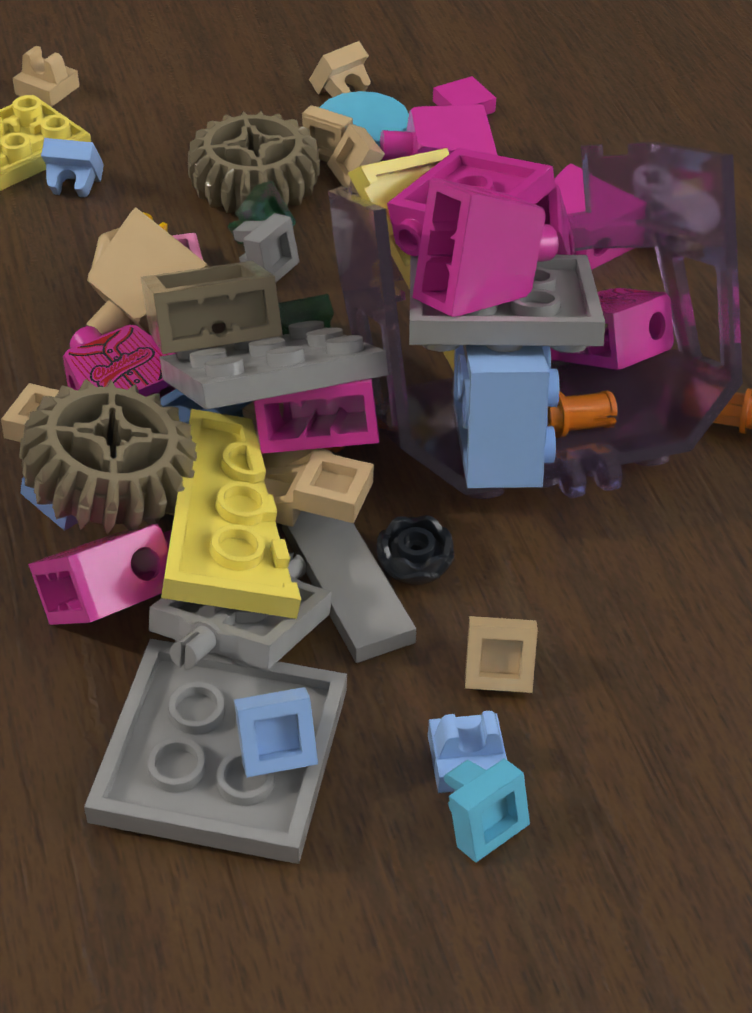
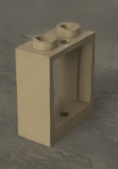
[141,261,283,354]

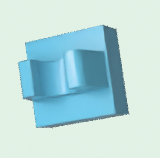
[444,758,530,862]

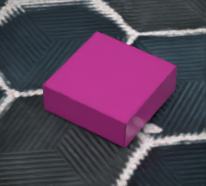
[433,76,496,115]

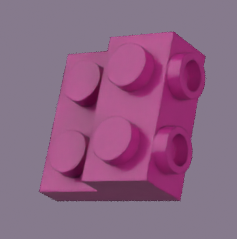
[387,148,555,256]

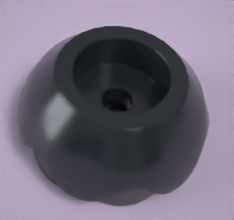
[377,515,455,585]

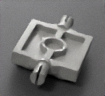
[149,553,332,670]

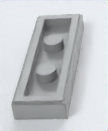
[282,511,416,663]

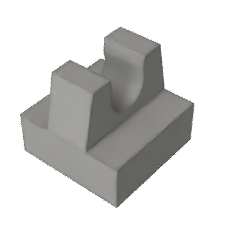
[233,213,300,282]

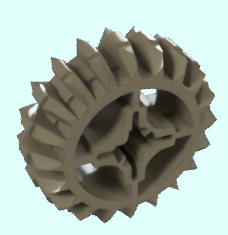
[188,111,320,217]
[19,379,197,535]

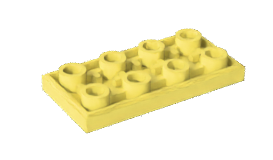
[0,95,91,191]

